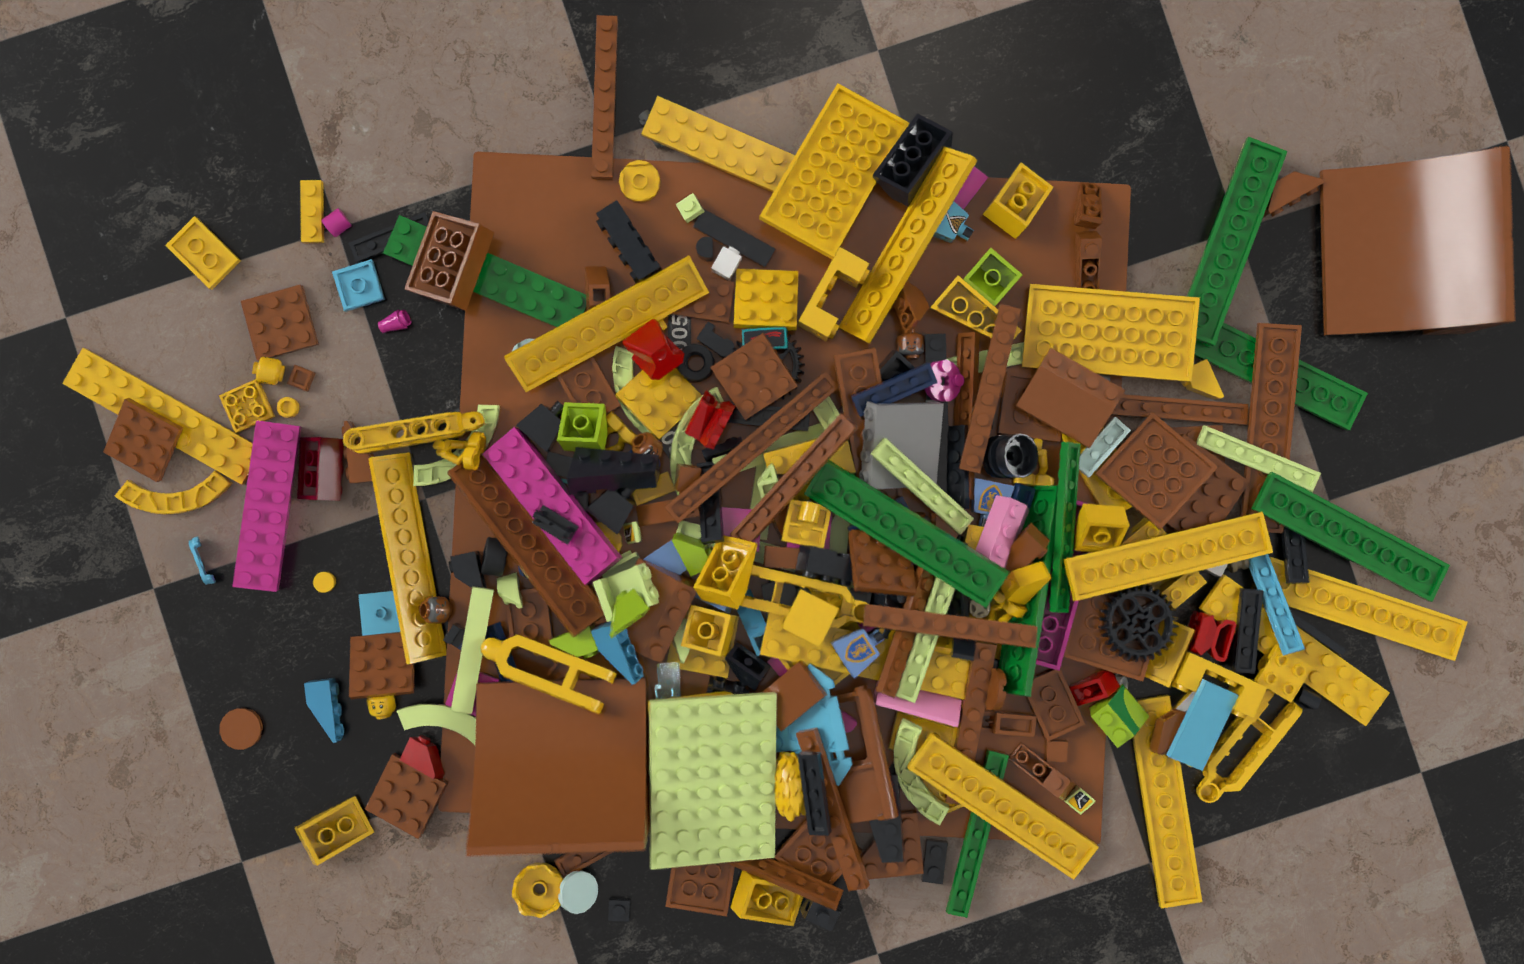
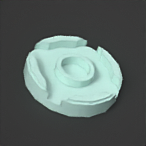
[558,871,598,914]

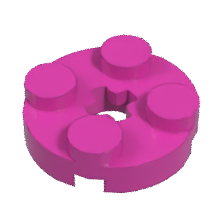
[925,360,964,402]

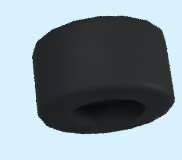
[677,344,714,382]
[481,537,507,577]

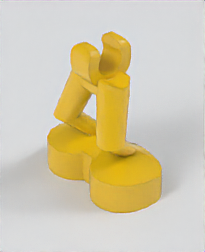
[605,411,636,451]
[433,432,486,470]
[1013,438,1054,486]
[987,588,1027,622]

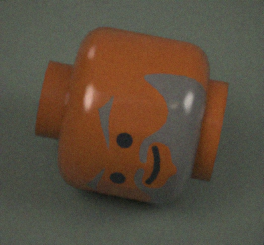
[896,329,924,360]
[419,596,453,624]

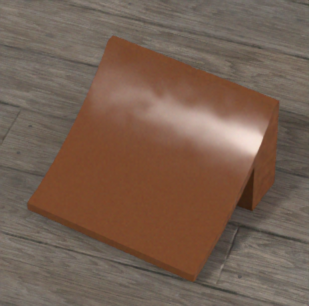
[1320,146,1515,336]
[466,677,650,856]

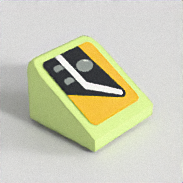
[623,521,642,544]
[1064,785,1096,815]

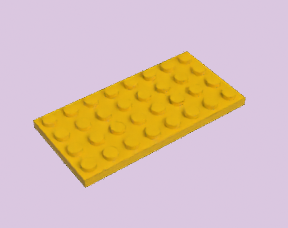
[759,83,909,260]
[1022,284,1200,382]

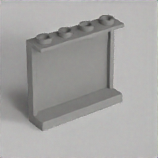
[859,400,944,489]

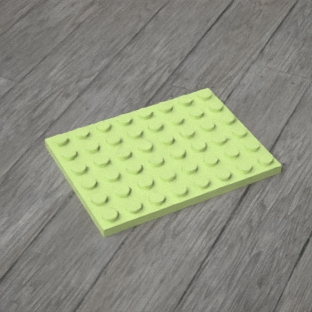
[649,692,777,870]

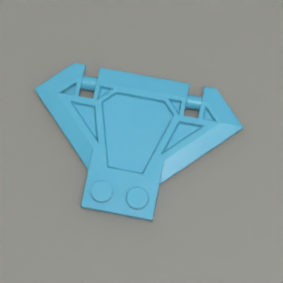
[776,663,853,786]

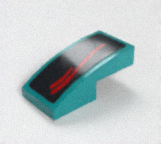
[742,327,788,350]

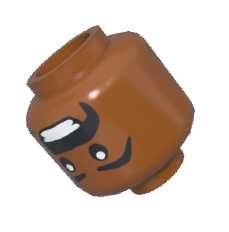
[632,432,663,458]

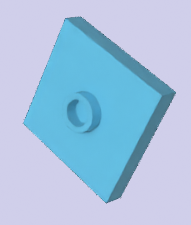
[332,259,385,312]
[359,591,400,636]

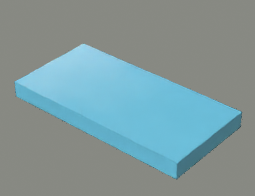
[1166,679,1239,771]

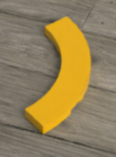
[115,470,233,514]

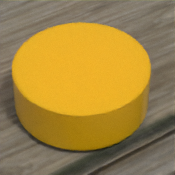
[277,397,300,418]
[313,572,336,593]

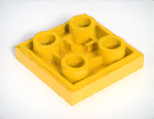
[219,379,275,433]
[781,589,839,647]

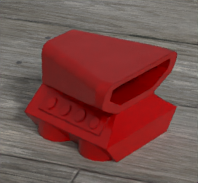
[623,319,685,380]
[685,390,735,449]
[1187,611,1236,662]

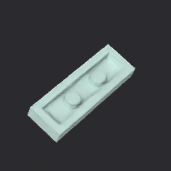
[1079,417,1131,478]

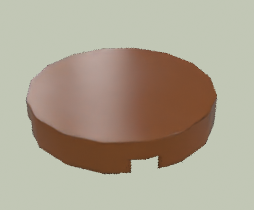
[985,668,1007,711]
[219,708,263,750]

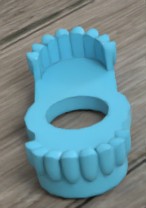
[188,536,216,585]

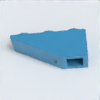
[737,589,766,656]
[591,621,644,685]
[304,678,344,743]

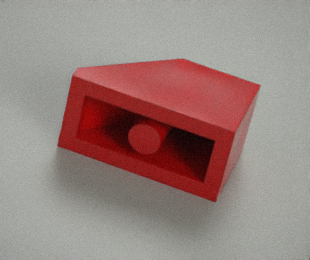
[1069,670,1120,706]
[400,735,444,779]

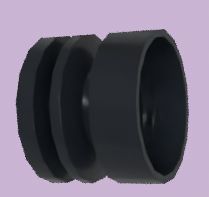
[982,433,1038,479]

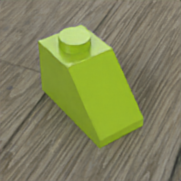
[672,532,713,576]
[609,588,649,638]

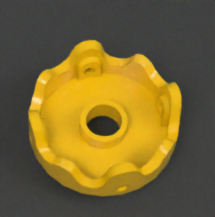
[512,863,564,918]

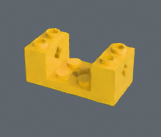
[798,247,870,342]
[1120,517,1207,609]
[1172,652,1268,719]

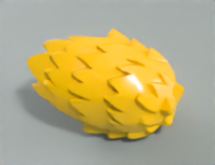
[774,752,806,822]

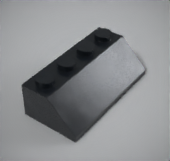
[873,113,953,207]

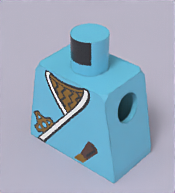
[933,201,974,243]

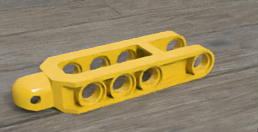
[343,411,485,454]
[740,565,868,628]
[481,635,616,714]
[1196,689,1303,803]

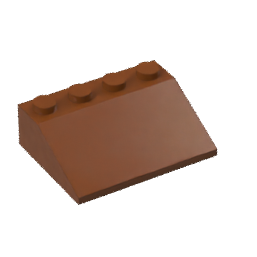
[404,211,495,311]
[1016,348,1125,448]
[627,557,697,663]

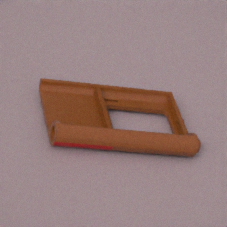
[836,685,899,824]

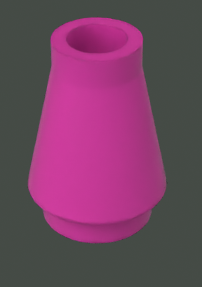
[378,309,411,333]

